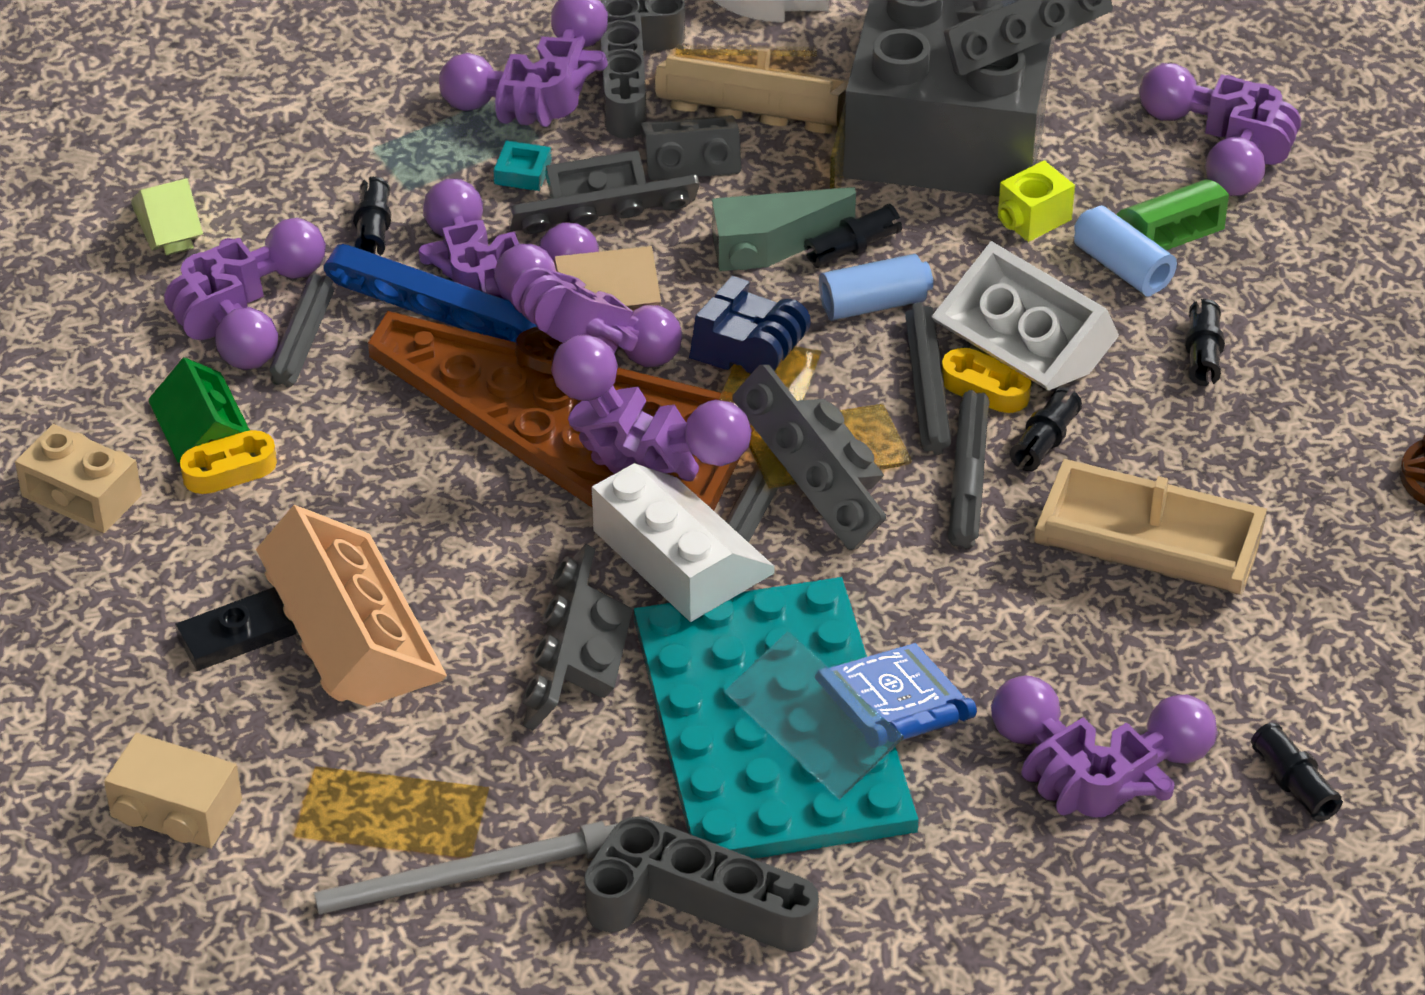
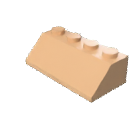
[256,505,447,707]

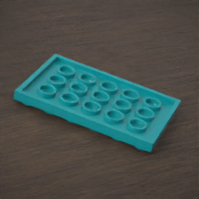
[634,577,919,859]

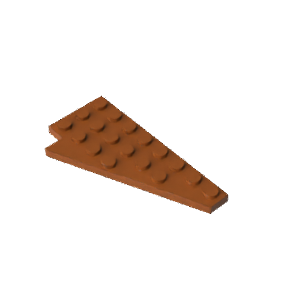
[368,311,754,511]

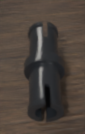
[353,177,391,256]
[804,204,902,268]
[1185,299,1225,386]
[1010,387,1082,472]
[1251,722,1343,822]

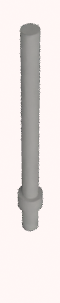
[314,816,649,915]

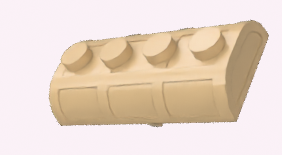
[655,48,849,133]
[1035,459,1267,595]

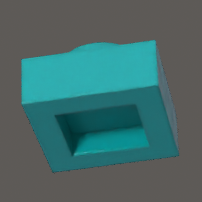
[493,141,552,191]

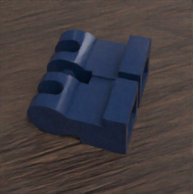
[689,276,811,374]

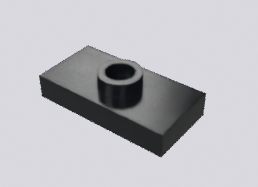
[175,587,297,671]

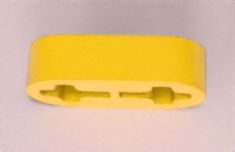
[942,348,1031,413]
[180,430,277,494]

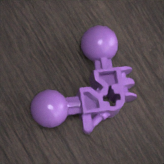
[439,0,608,127]
[1139,63,1301,196]
[419,179,599,300]
[164,217,326,370]
[494,244,683,367]
[551,335,752,481]
[991,676,1218,817]

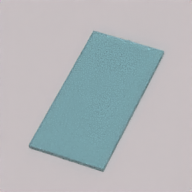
[373,100,539,191]
[725,631,904,800]

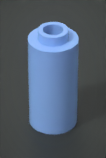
[1074,206,1177,297]
[819,254,933,321]

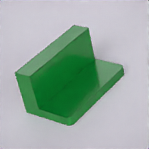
[149,357,250,463]

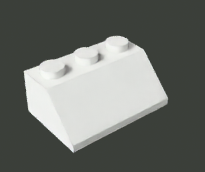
[931,241,1119,391]
[592,463,775,622]

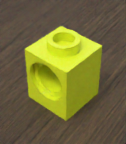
[998,160,1075,242]

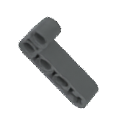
[600,0,685,138]
[584,817,819,952]

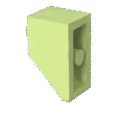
[131,178,203,256]

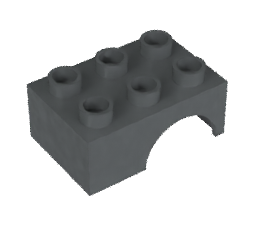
[843,0,1062,197]

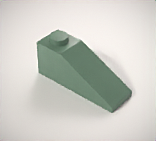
[712,187,856,271]

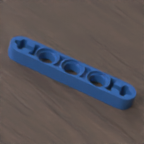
[323,244,537,342]

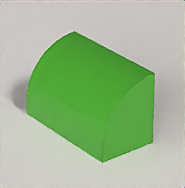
[1116,179,1229,250]

